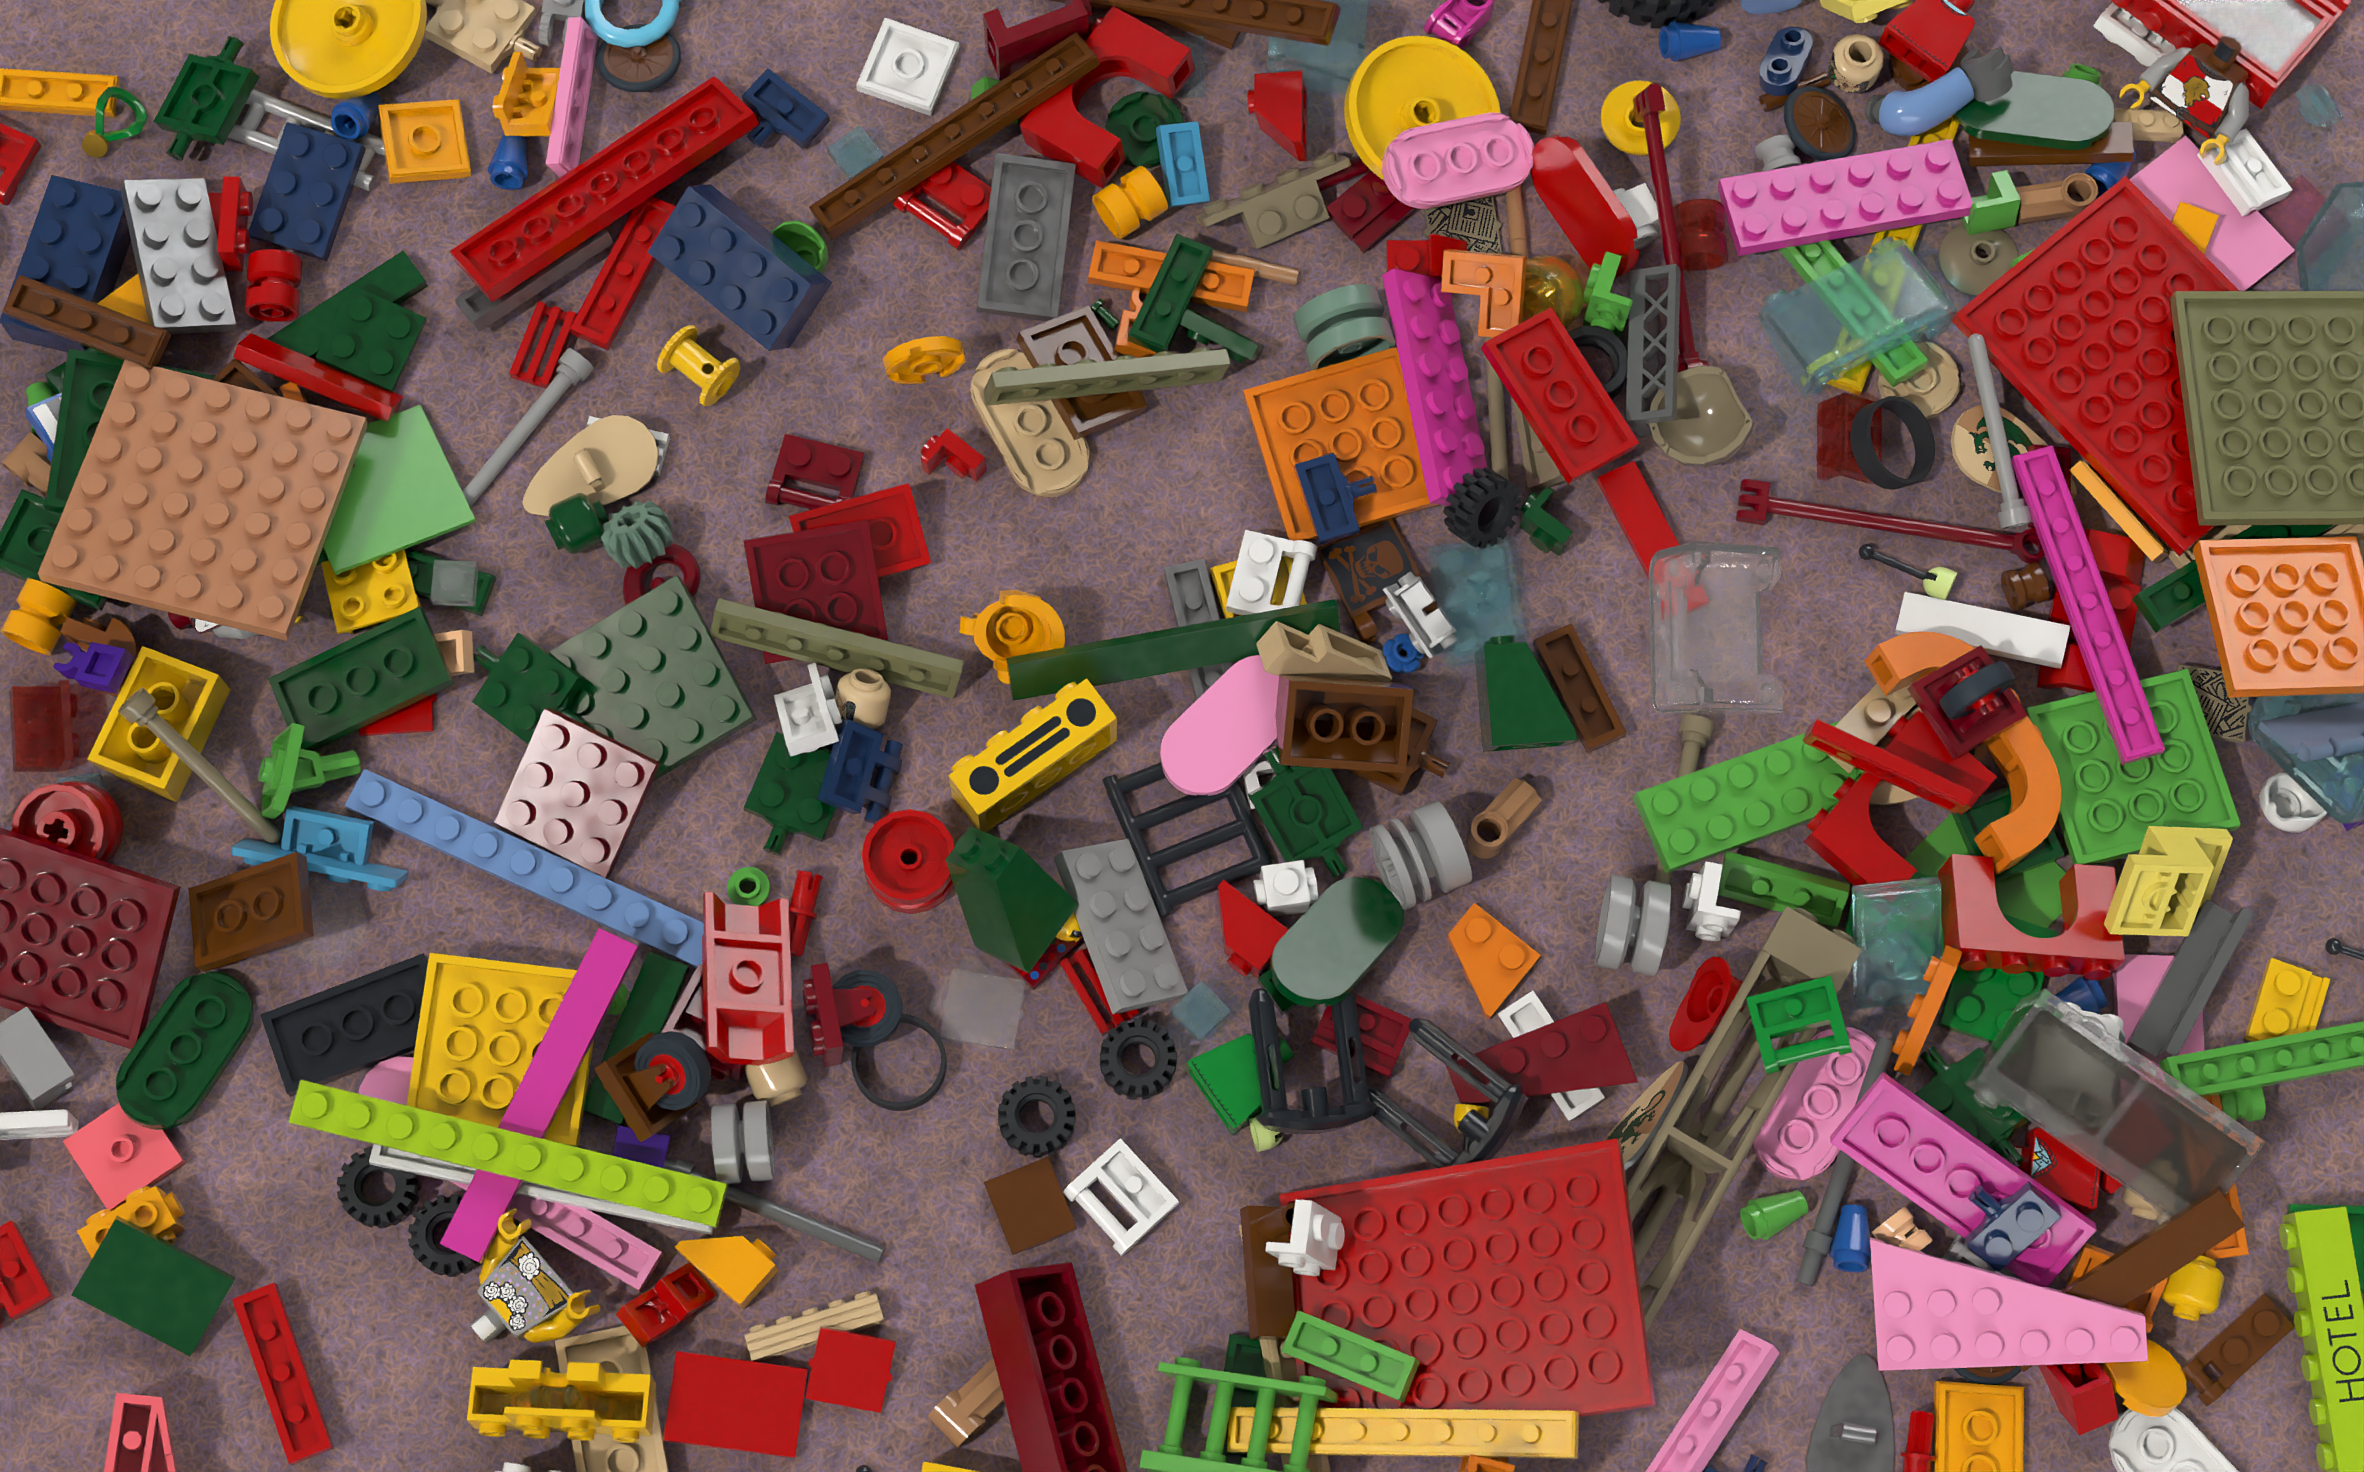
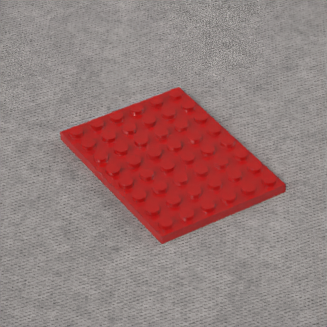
[1951,176,2240,557]
[1279,1139,1656,1456]

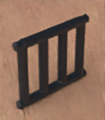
[1102,762,1273,918]

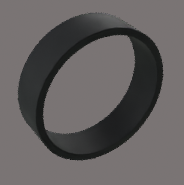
[1850,396,1935,490]
[851,1014,947,1111]

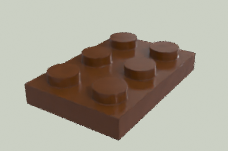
[1016,305,1148,440]
[188,852,314,972]

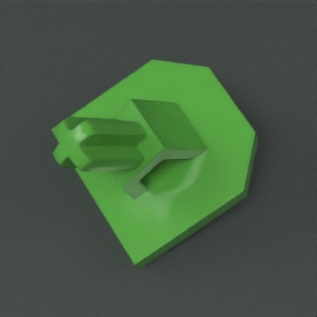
[258,723,361,819]

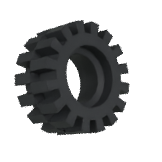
[1443,467,1522,549]
[1100,1018,1177,1100]
[998,1076,1076,1158]
[337,1146,421,1228]
[408,1194,481,1277]

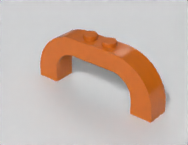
[1864,631,2061,875]

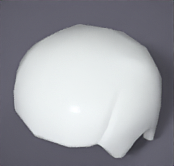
[2259,771,2331,833]

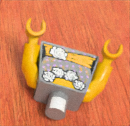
[470,1208,600,1344]

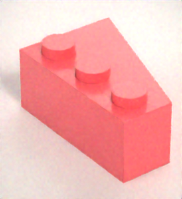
[104,1393,178,1472]

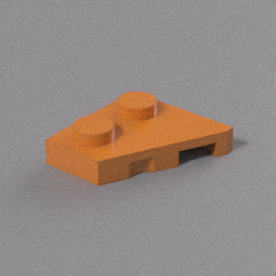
[1447,903,1541,1020]

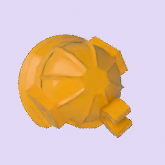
[959,590,1065,684]

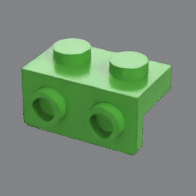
[1581,251,1633,337]

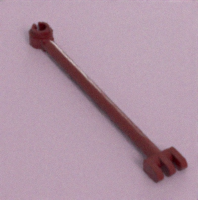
[1633,83,1710,372]
[1736,479,2046,564]

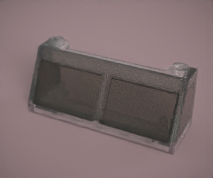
[1966,989,2265,1225]

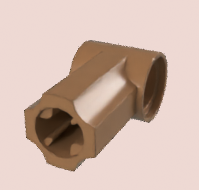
[2015,173,2098,224]
[1,432,51,498]
[1466,777,1542,859]
[928,1358,1004,1449]

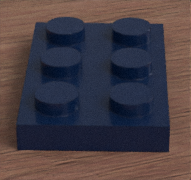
[249,122,366,261]

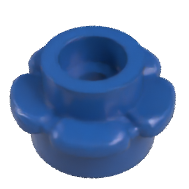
[1383,634,1424,673]

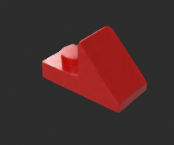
[1386,234,1467,280]

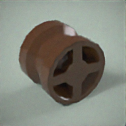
[2001,562,2049,611]

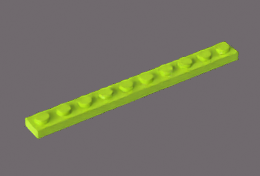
[288,1080,728,1228]

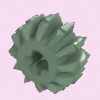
[601,500,674,569]

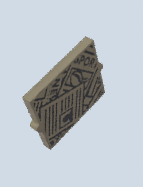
[1424,196,1502,254]
[2176,664,2252,743]

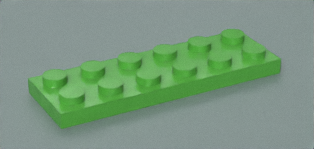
[1632,721,1863,874]

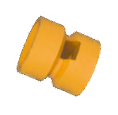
[1092,165,1168,240]
[0,579,77,656]

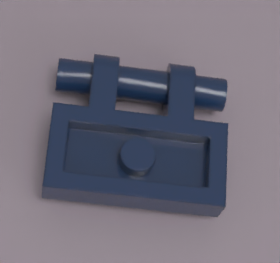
[817,719,903,824]

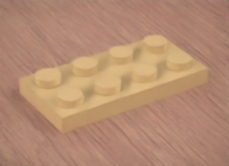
[555,1326,670,1472]

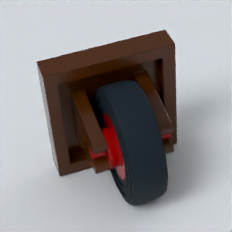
[594,1031,711,1143]

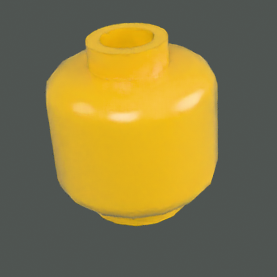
[2161,1255,2224,1321]

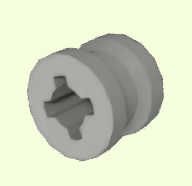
[1755,134,1802,172]

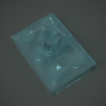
[1427,537,1527,668]
[1852,877,1942,1009]

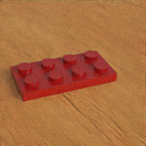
[1481,307,1639,485]

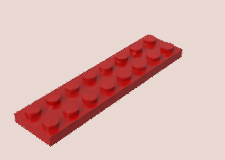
[449,75,759,302]

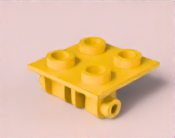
[321,549,421,634]

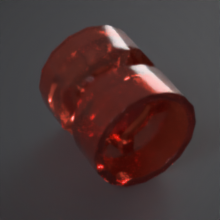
[1673,198,1728,271]

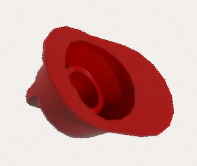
[1669,956,1745,1052]

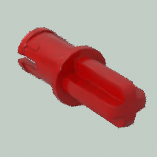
[789,870,823,957]
[1900,1410,1936,1472]

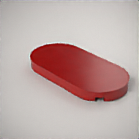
[1530,134,1639,279]

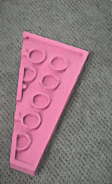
[1870,1237,2148,1371]

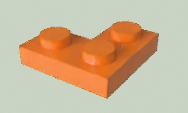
[1441,249,1527,337]

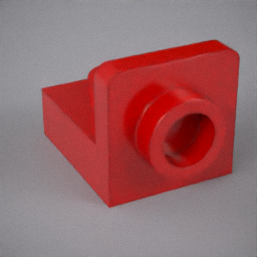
[921,428,987,482]

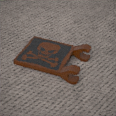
[1317,518,1437,645]

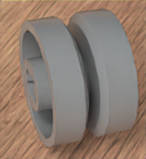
[1594,874,1671,977]

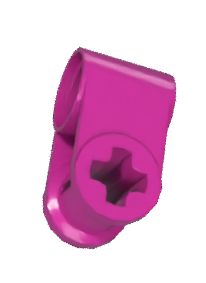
[1423,0,1494,50]

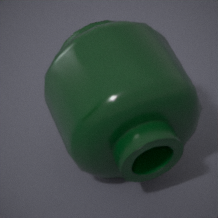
[544,493,609,554]

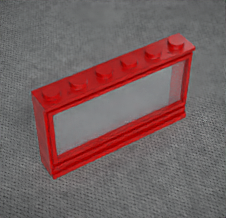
[2111,0,2352,110]

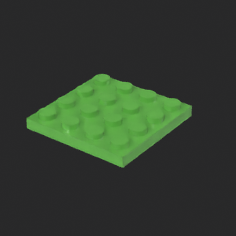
[2025,669,2241,865]

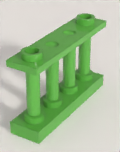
[1139,1357,1338,1472]

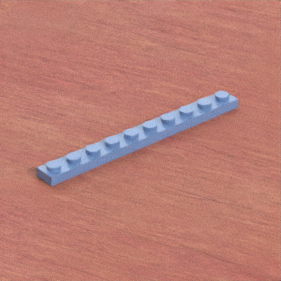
[344,769,704,968]

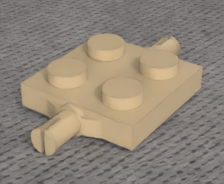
[425,0,542,74]

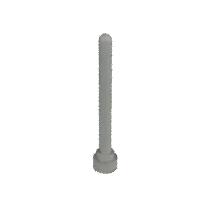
[1968,334,2033,529]
[462,348,594,508]

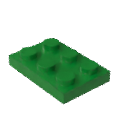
[1938,913,2057,1053]

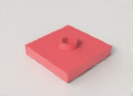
[63,1103,186,1211]

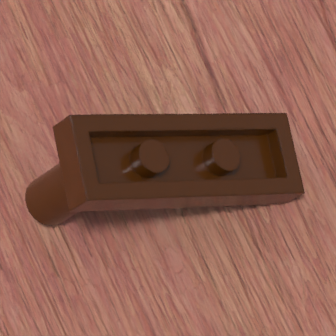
[1240,1203,1295,1340]

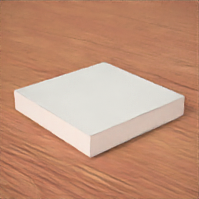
[856,18,959,116]

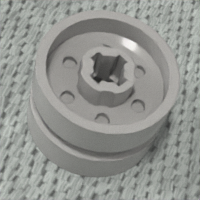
[711,1100,775,1184]

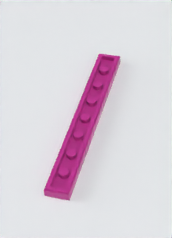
[2011,445,2165,765]
[440,928,639,1264]

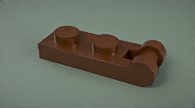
[2181,1294,2295,1406]

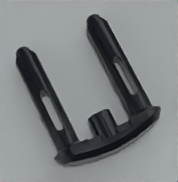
[1248,988,1377,1134]
[1367,1017,1526,1168]

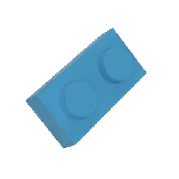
[1156,121,1210,208]

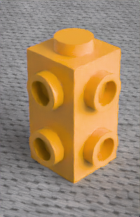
[77,1186,185,1259]

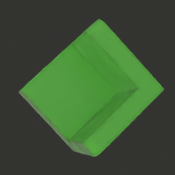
[1961,170,2021,235]

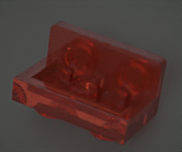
[1816,392,1882,484]
[9,680,79,772]

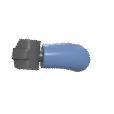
[1865,47,2013,136]

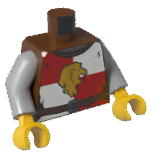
[2119,36,2249,166]

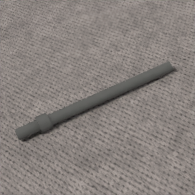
[1796,1037,1894,1287]
[664,1158,885,1264]

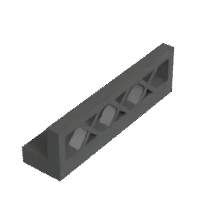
[1626,264,1681,436]
[2126,900,2255,1065]

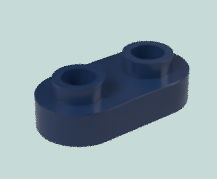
[1759,27,1813,96]

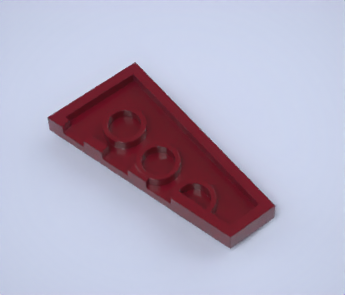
[1446,1002,1639,1105]

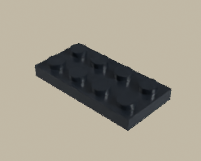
[260,953,428,1097]

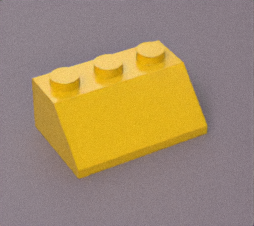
[87,646,231,802]

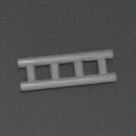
[228,90,385,191]

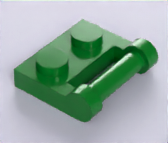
[1746,975,1852,1075]

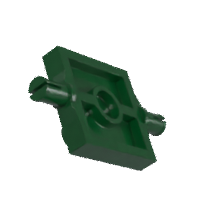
[154,36,259,161]
[472,632,587,744]
[744,732,836,856]
[1247,745,1363,878]
[1914,1046,2034,1166]

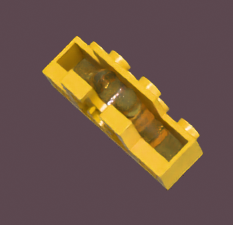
[467,1360,656,1443]

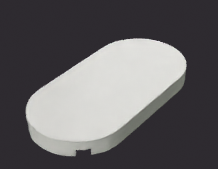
[2109,1408,2239,1472]

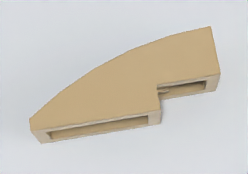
[1256,621,1392,682]

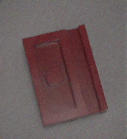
[1326,171,1418,253]
[1311,993,1412,1079]

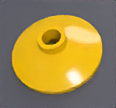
[1600,81,1681,156]

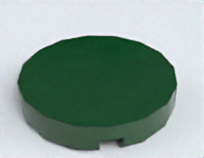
[1106,91,1184,168]

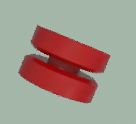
[11,780,124,862]
[861,809,954,914]

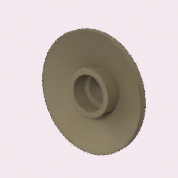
[1938,224,2019,296]

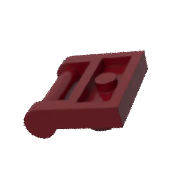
[765,434,865,510]

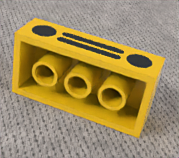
[948,679,1117,832]

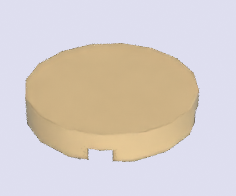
[1878,341,1960,419]

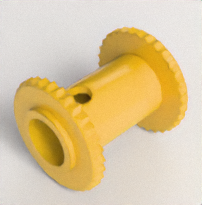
[657,325,740,406]

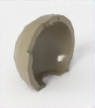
[1649,366,1754,468]

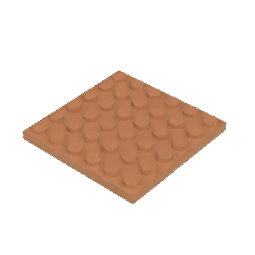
[38,359,368,641]

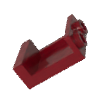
[983,0,1092,81]

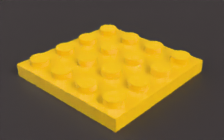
[406,953,594,1147]

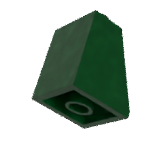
[1475,635,1577,752]
[945,826,1079,973]

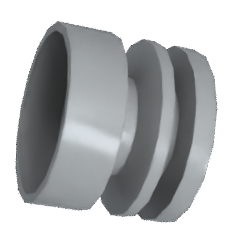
[1369,800,1472,910]

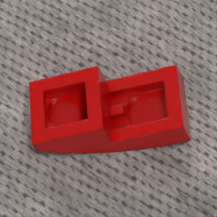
[616,1262,716,1348]

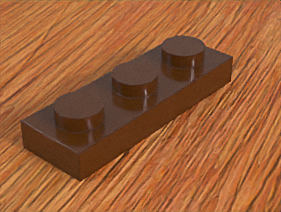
[1533,623,1627,753]

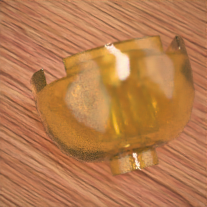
[1523,255,1584,329]

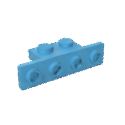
[231,805,408,891]

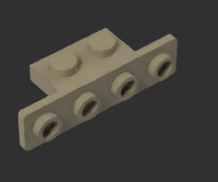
[1195,152,1351,249]

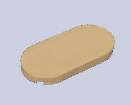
[971,349,1089,497]

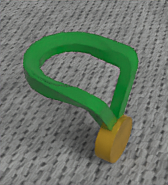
[82,86,147,158]

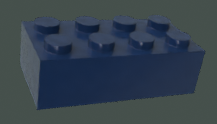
[0,175,131,353]
[648,184,832,351]

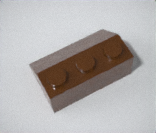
[1275,674,1414,773]

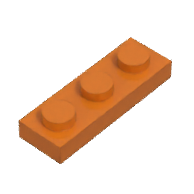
[1892,945,1962,1076]

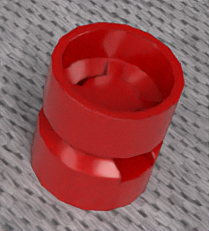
[244,249,302,322]

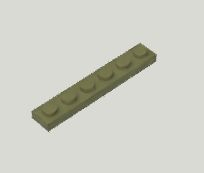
[983,347,1230,406]
[710,598,964,699]

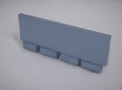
[2258,702,2364,762]

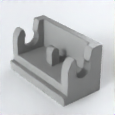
[0,1007,75,1111]

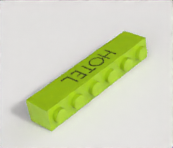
[2279,1207,2364,1472]

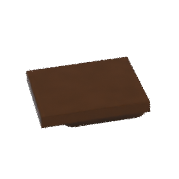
[984,1157,1077,1256]

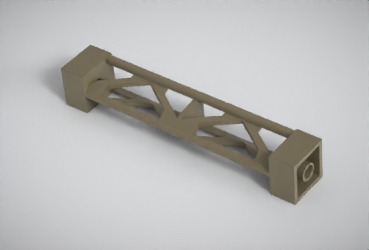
[1627,906,1863,1333]

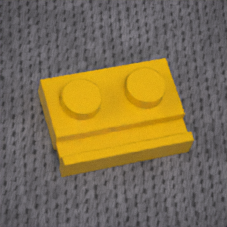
[2244,958,2330,1042]

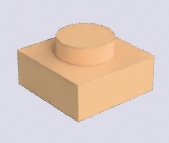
[434,630,474,676]

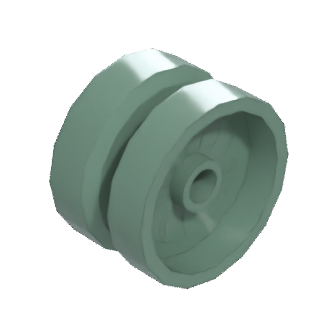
[1293,284,1396,371]

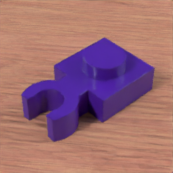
[53,642,134,694]

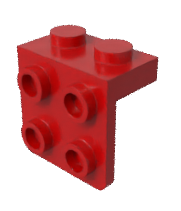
[208,176,253,271]

